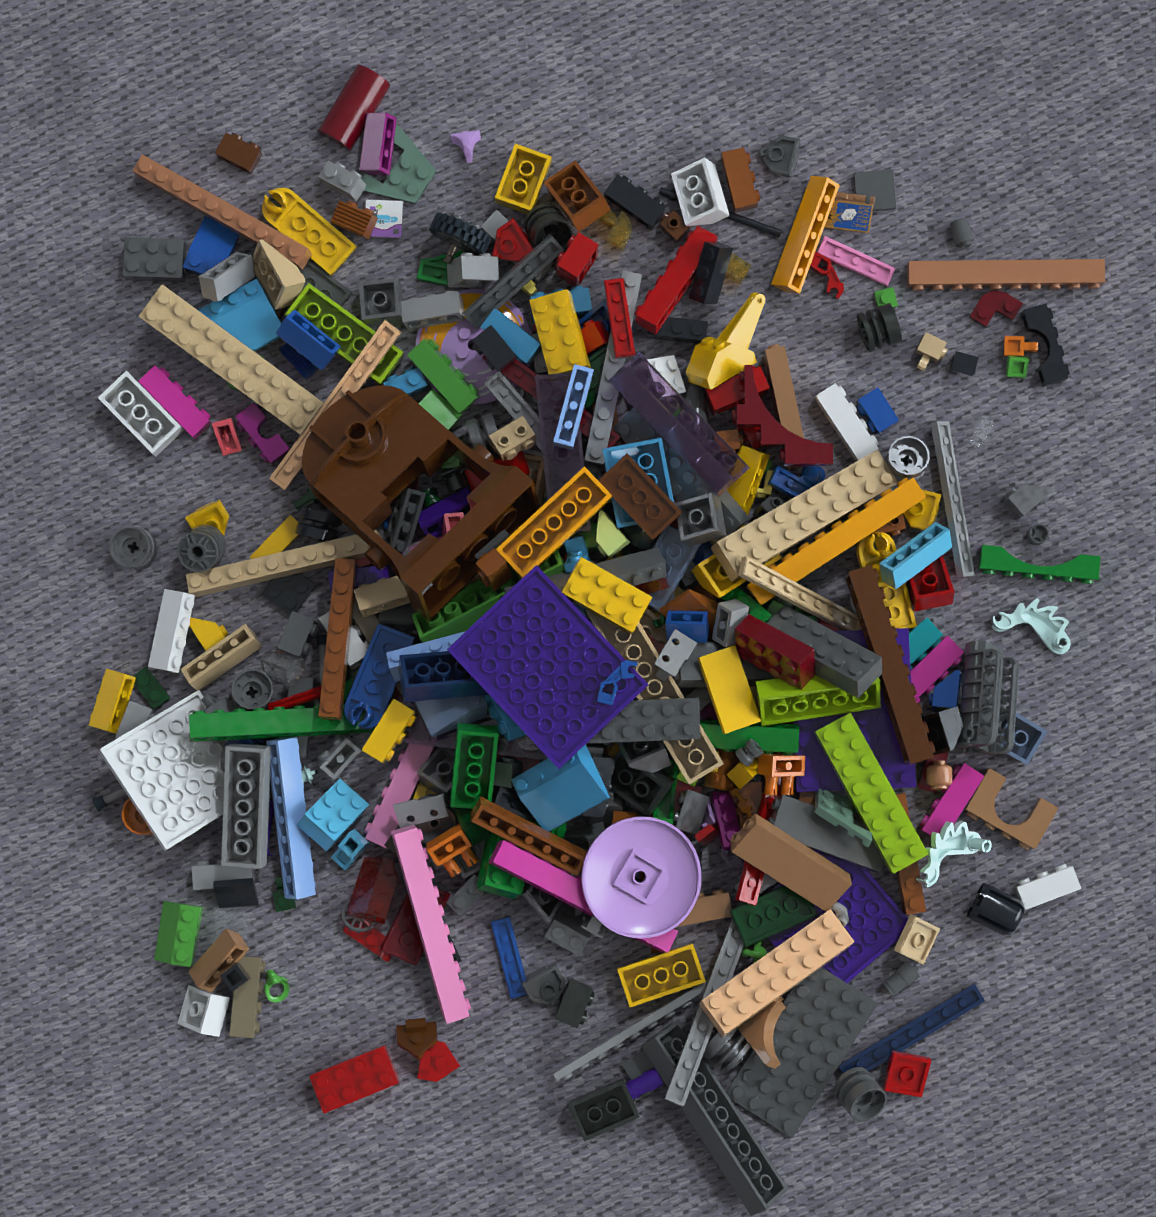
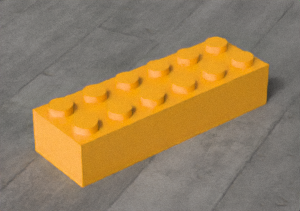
[496,466,612,579]

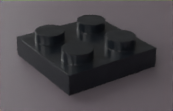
[261,573,316,615]

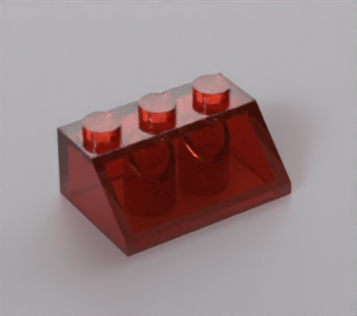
[347,857,399,925]

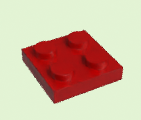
[882,1051,932,1097]

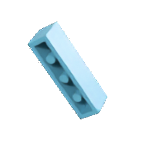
[879,522,952,589]

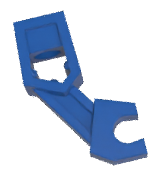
[597,660,638,705]

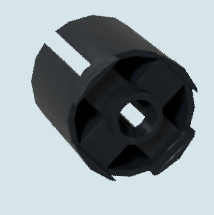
[967,883,1024,936]

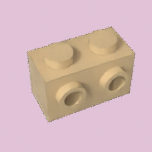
[489,416,537,462]

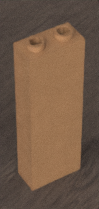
[763,344,804,470]
[730,813,852,912]

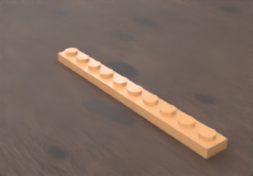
[269,320,401,490]

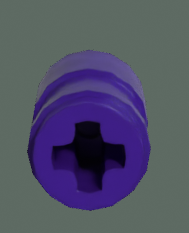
[626,1067,664,1099]

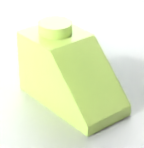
[596,510,630,557]

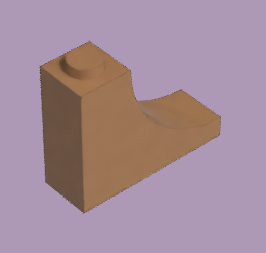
[737,996,786,1069]

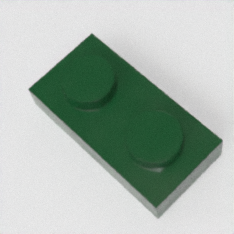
[133,666,171,710]

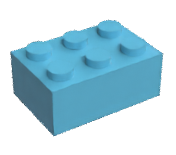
[297,779,369,852]

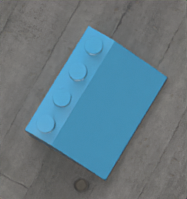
[198,279,281,351]
[602,437,674,528]
[511,744,610,831]

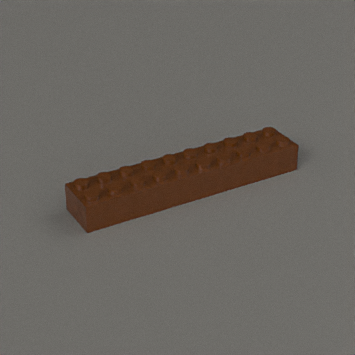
[844,565,935,765]

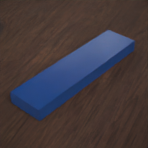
[491,916,527,999]

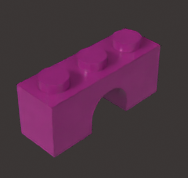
[235,403,290,465]

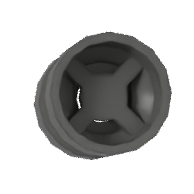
[1027,524,1049,545]
[735,738,764,766]

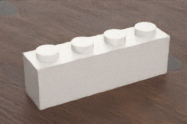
[814,383,879,462]
[148,589,195,673]

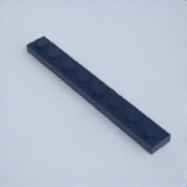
[838,983,985,1074]

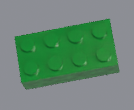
[450,723,499,809]
[476,818,535,899]

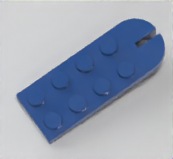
[344,624,416,729]

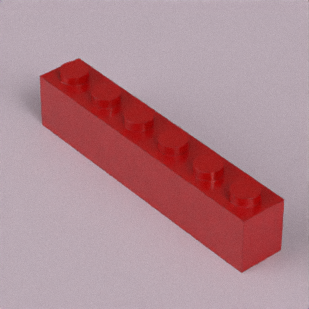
[634,226,718,335]

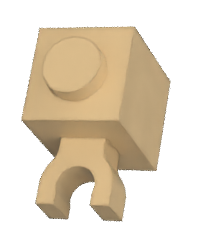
[915,332,948,371]

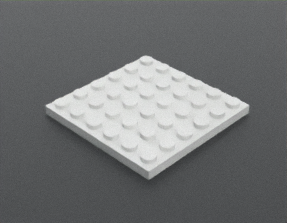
[99,690,227,851]

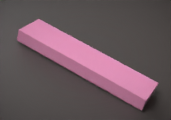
[817,236,896,287]

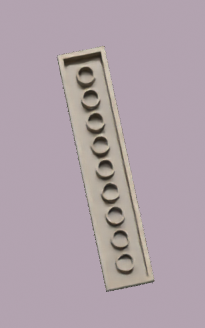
[139,284,324,435]
[711,450,898,582]
[585,610,724,784]

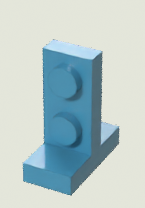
[564,534,591,573]

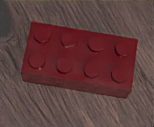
[734,614,816,690]

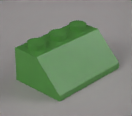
[154,901,203,967]

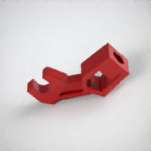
[809,252,844,300]

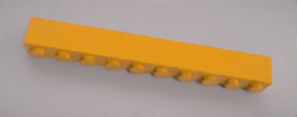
[746,477,926,605]

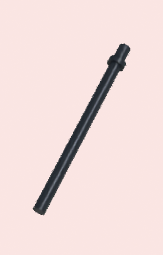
[659,187,782,237]

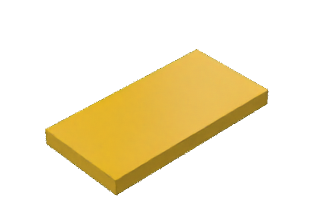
[697,645,761,734]

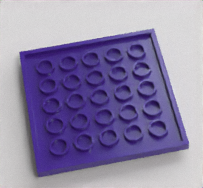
[767,852,908,983]

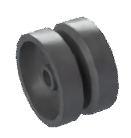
[465,413,498,457]

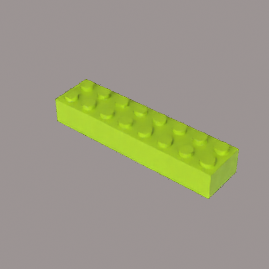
[813,712,929,874]

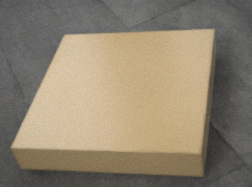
[894,914,940,965]

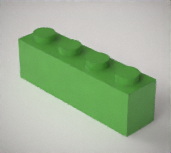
[407,338,480,414]

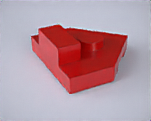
[492,218,534,262]
[417,1041,460,1082]

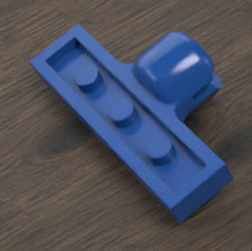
[768,466,826,498]

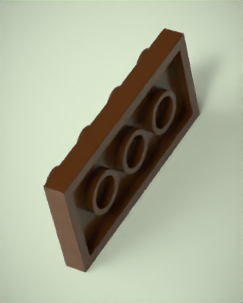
[598,454,682,540]

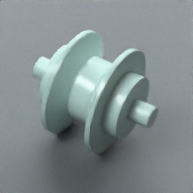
[301,765,316,784]

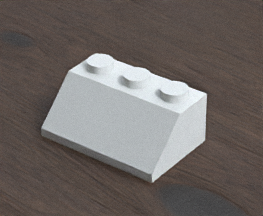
[671,157,729,226]

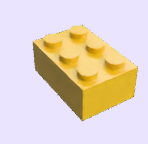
[495,143,552,214]

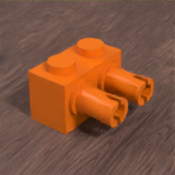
[758,753,805,795]
[426,823,479,877]

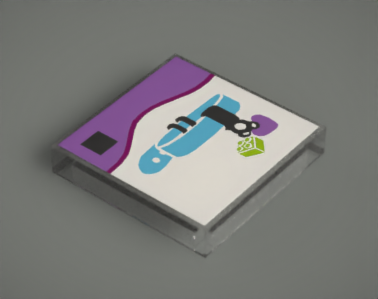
[363,199,404,240]

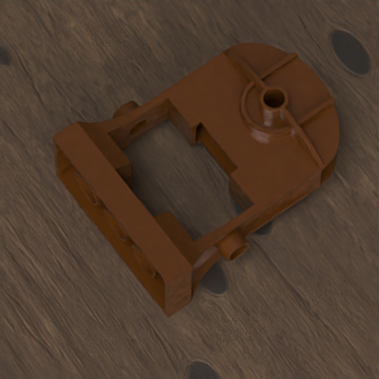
[302,385,540,622]

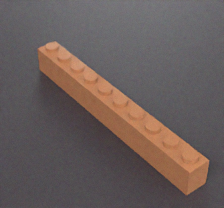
[132,154,312,271]
[907,259,1105,291]

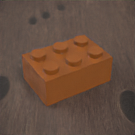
[543,160,611,232]

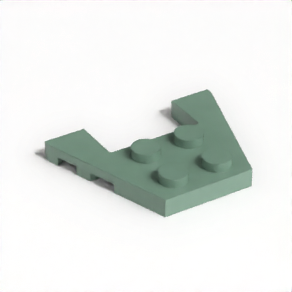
[362,125,437,204]
[815,789,872,847]

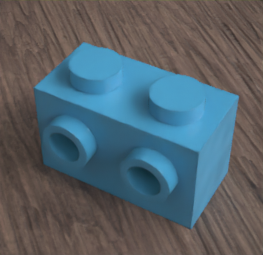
[383,366,428,396]

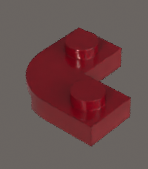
[969,291,1023,327]

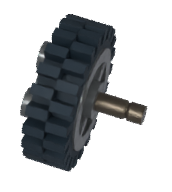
[429,212,491,264]

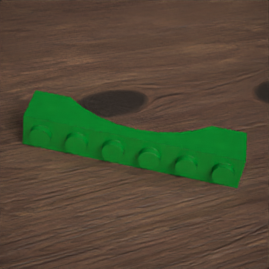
[978,545,1101,584]

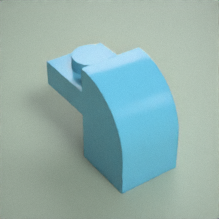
[331,829,370,871]

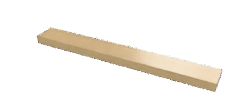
[739,556,861,631]

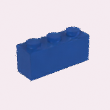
[276,310,341,370]

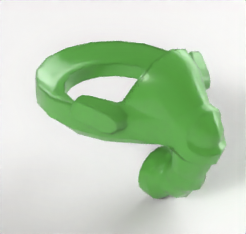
[741,940,767,963]
[264,969,289,1003]

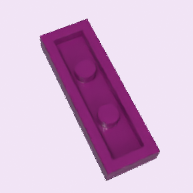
[711,791,740,850]

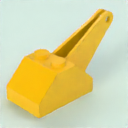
[686,292,765,390]

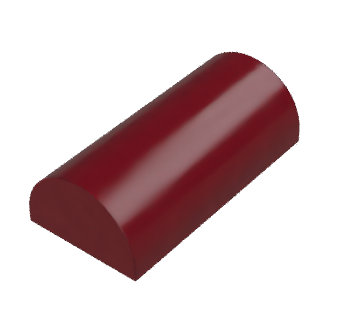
[317,64,390,151]

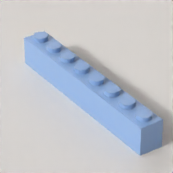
[266,737,316,899]

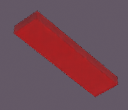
[603,278,635,359]

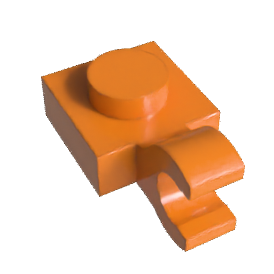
[1003,336,1038,357]

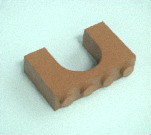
[963,768,1058,851]

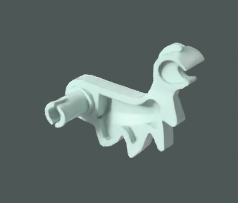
[991,598,1071,655]
[916,821,992,887]

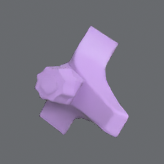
[451,130,481,163]
[700,800,716,830]

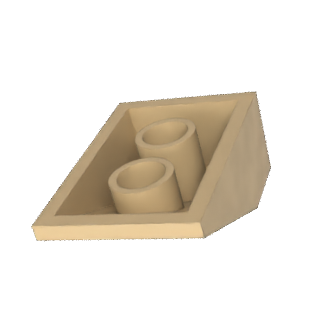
[252,239,305,310]

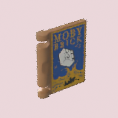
[824,192,875,234]

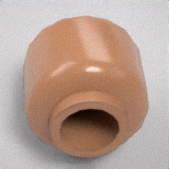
[926,760,952,790]

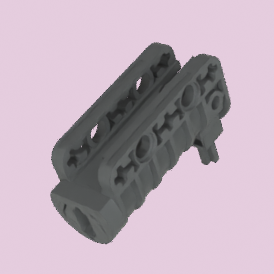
[948,641,1019,755]

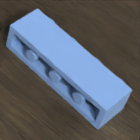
[553,364,594,450]

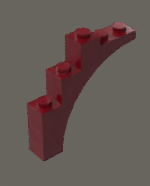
[732,365,833,466]

